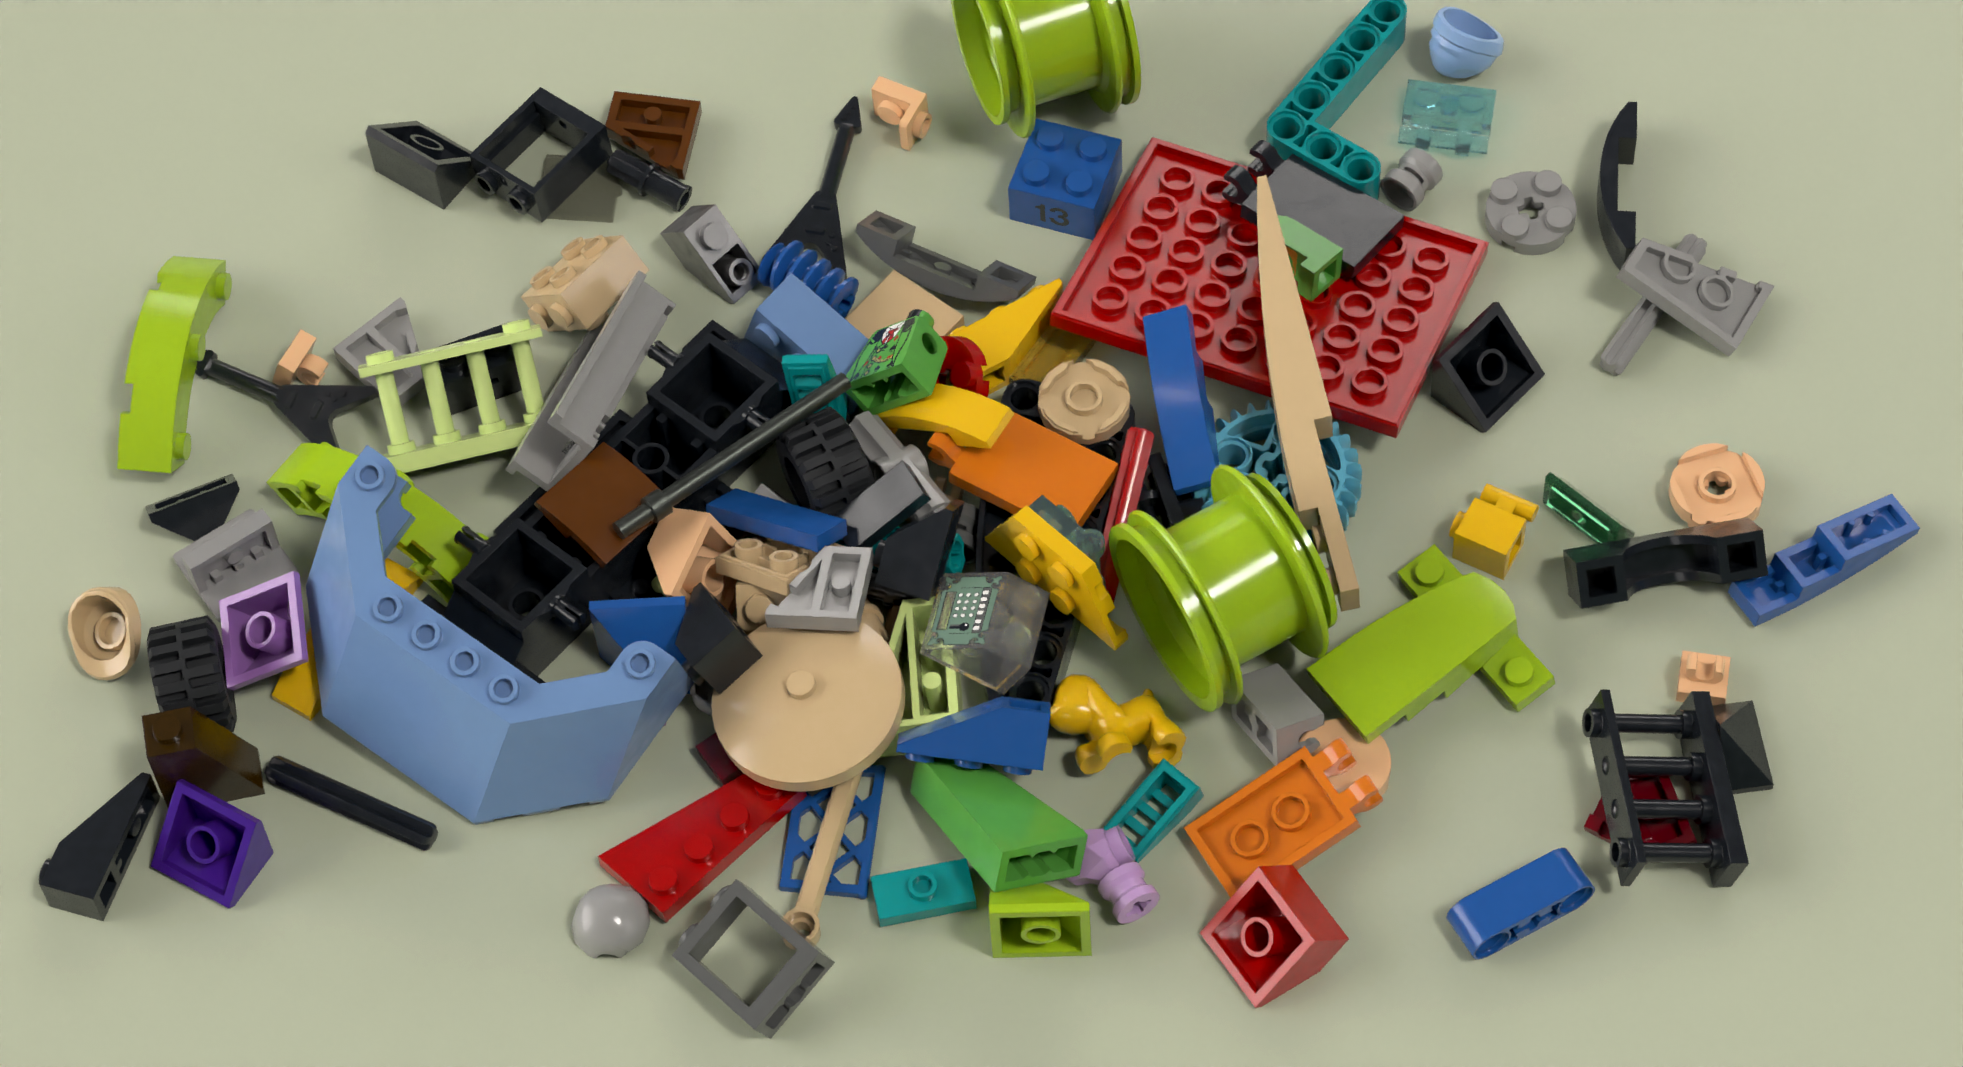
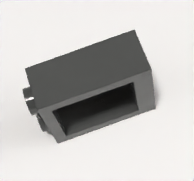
[672,879,835,1039]

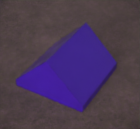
[151,779,274,909]

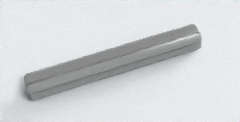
[1600,234,1707,375]

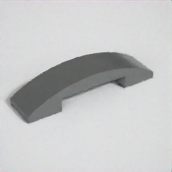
[855,210,1036,302]

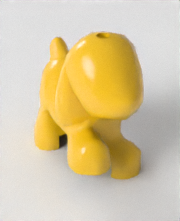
[1049,674,1187,774]

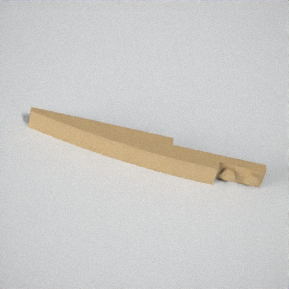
[1257,175,1360,612]

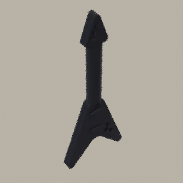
[762,96,862,280]
[195,350,379,448]

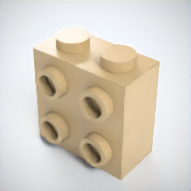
[521,235,649,332]

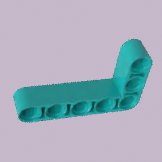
[1266,0,1407,200]

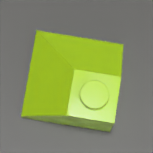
[989,883,1092,958]

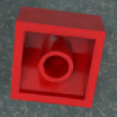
[1200,865,1349,1008]

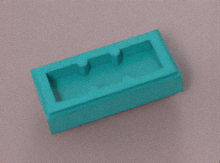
[870,858,977,927]

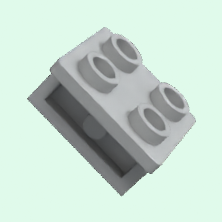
[173,509,298,623]

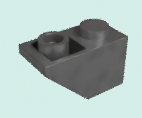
[660,204,759,304]

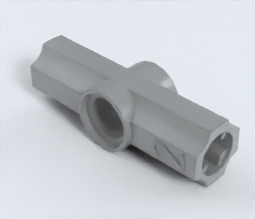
[849,411,950,522]

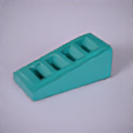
[781,354,848,420]
[1103,758,1204,863]

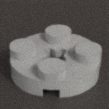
[1485,170,1577,255]

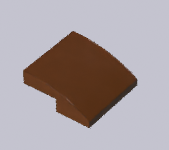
[534,442,659,569]

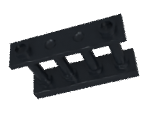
[1582,689,1749,887]

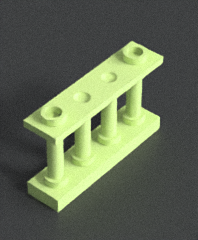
[358,319,544,473]

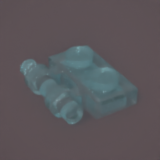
[1398,79,1497,157]

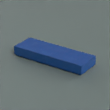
[706,488,847,552]

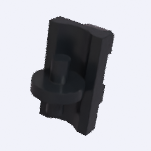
[1137,452,1204,529]

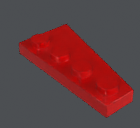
[597,774,807,923]

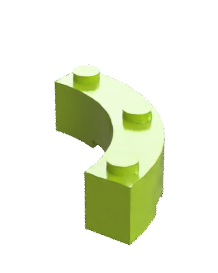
[117,256,232,473]
[266,442,489,603]

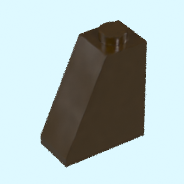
[142,706,265,808]

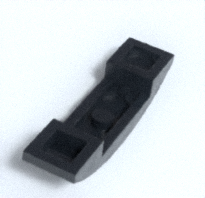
[1597,102,1637,270]

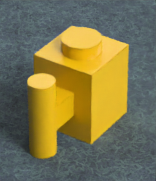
[1449,483,1539,580]

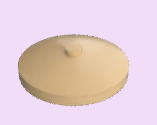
[711,621,905,792]

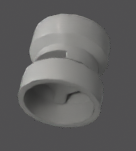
[1380,148,1443,211]

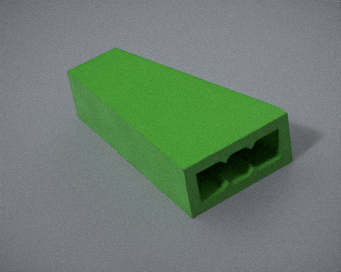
[910,757,1088,892]

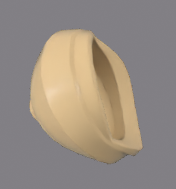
[68,587,141,680]

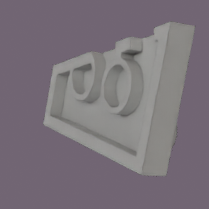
[1616,238,1774,357]

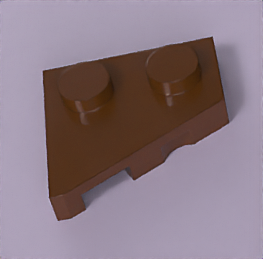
[605,91,702,180]

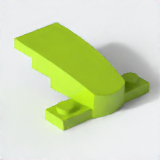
[1307,544,1556,744]

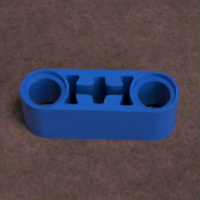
[1446,848,1595,959]

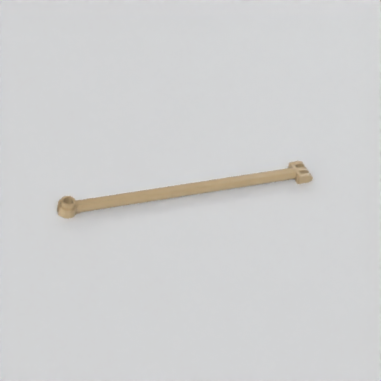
[782,476,964,950]

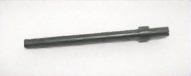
[612,372,851,539]

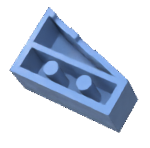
[744,273,869,416]

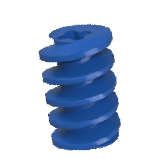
[757,240,859,318]

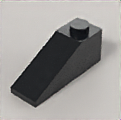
[39,772,160,921]

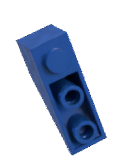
[896,696,1050,775]

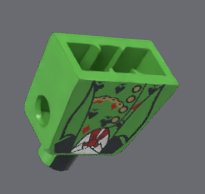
[846,309,948,415]

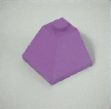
[219,571,309,690]

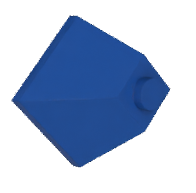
[589,596,690,694]

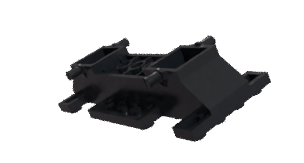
[421,319,850,684]

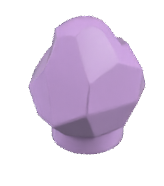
[1066,825,1135,886]

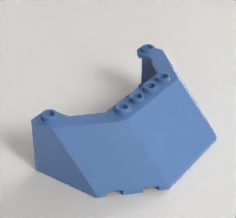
[306,445,694,825]

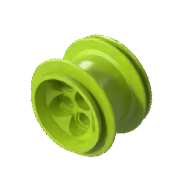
[951,0,1141,139]
[1109,464,1337,712]

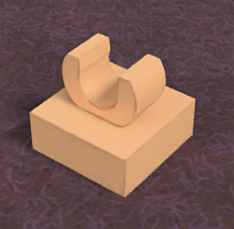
[272,329,329,386]
[1676,650,1731,705]

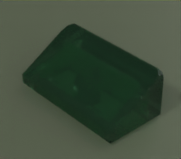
[1543,472,1635,544]

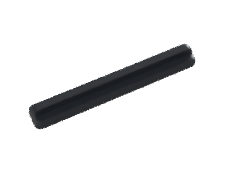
[264,755,438,850]

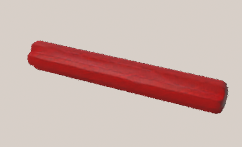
[1095,427,1154,603]

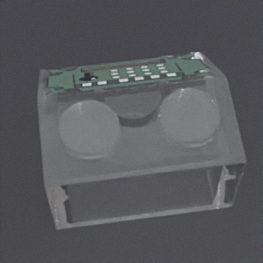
[920,572,1050,695]

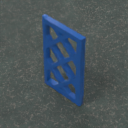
[779,765,886,899]

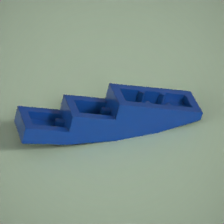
[1143,304,1219,496]
[1728,494,1920,627]

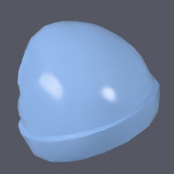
[1429,7,1504,78]

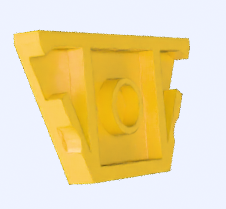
[985,505,1128,651]

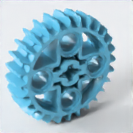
[1190,399,1362,544]

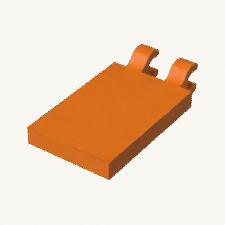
[927,412,1118,542]
[1184,738,1383,898]

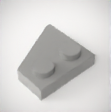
[333,297,426,406]
[765,546,874,632]

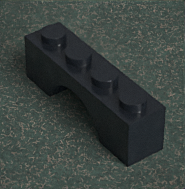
[1563,517,1768,609]

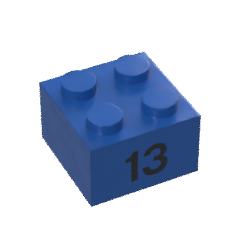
[1008,118,1122,240]

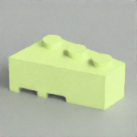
[879,595,963,758]

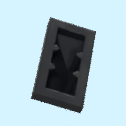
[145,474,240,541]
[1713,700,1774,794]

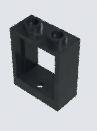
[469,87,613,222]

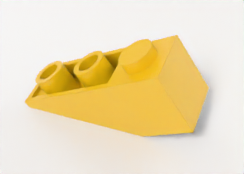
[948,278,1063,395]

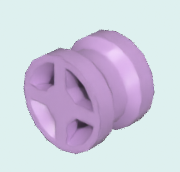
[1098,862,1160,924]

